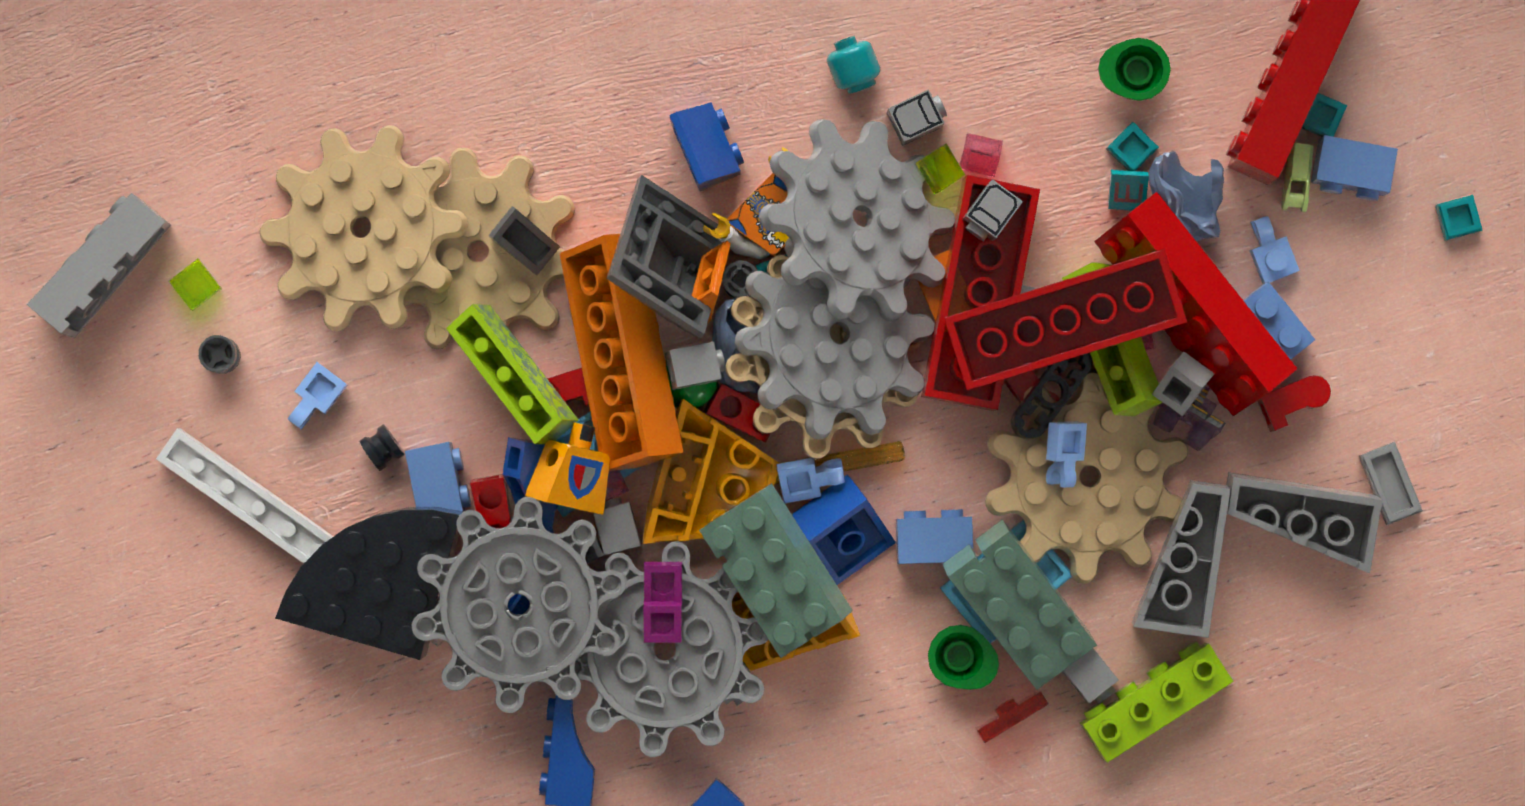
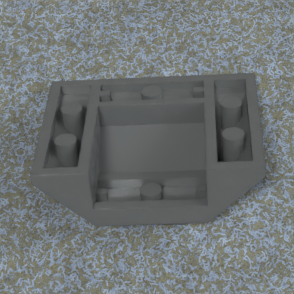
[607,175,722,338]

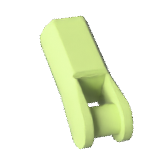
[1282,143,1314,212]

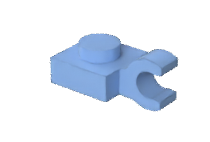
[1250,216,1300,284]
[288,362,348,430]
[1046,421,1087,488]
[777,458,845,503]

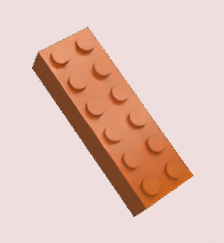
[559,234,683,471]

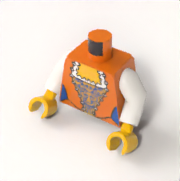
[703,147,789,260]

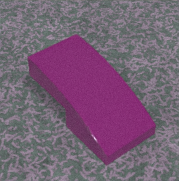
[643,562,682,643]

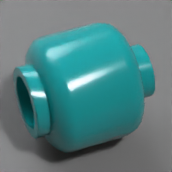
[826,36,881,94]

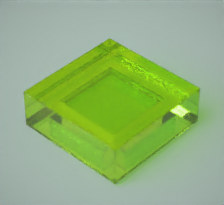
[916,143,965,195]
[169,258,222,311]

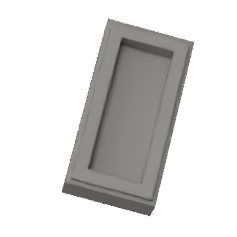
[1359,442,1423,525]

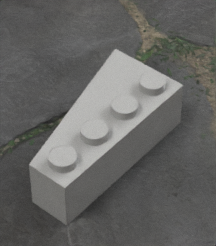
[26,193,171,338]
[1226,472,1383,574]
[1132,480,1230,638]

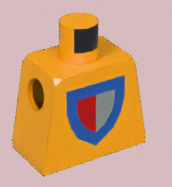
[525,422,610,515]

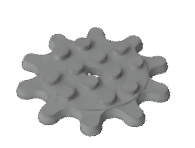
[759,119,955,320]
[735,238,934,439]
[412,497,626,713]
[574,542,769,757]

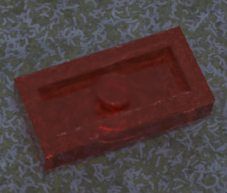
[975,690,1049,743]

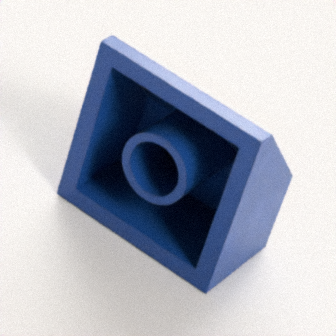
[669,102,744,191]
[792,474,896,585]

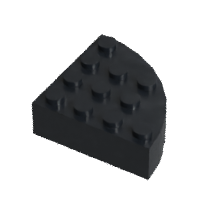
[275,507,464,660]

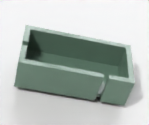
[699,483,853,658]
[942,519,1097,690]

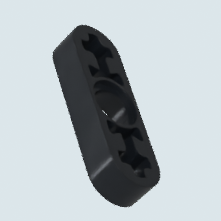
[1011,353,1092,439]

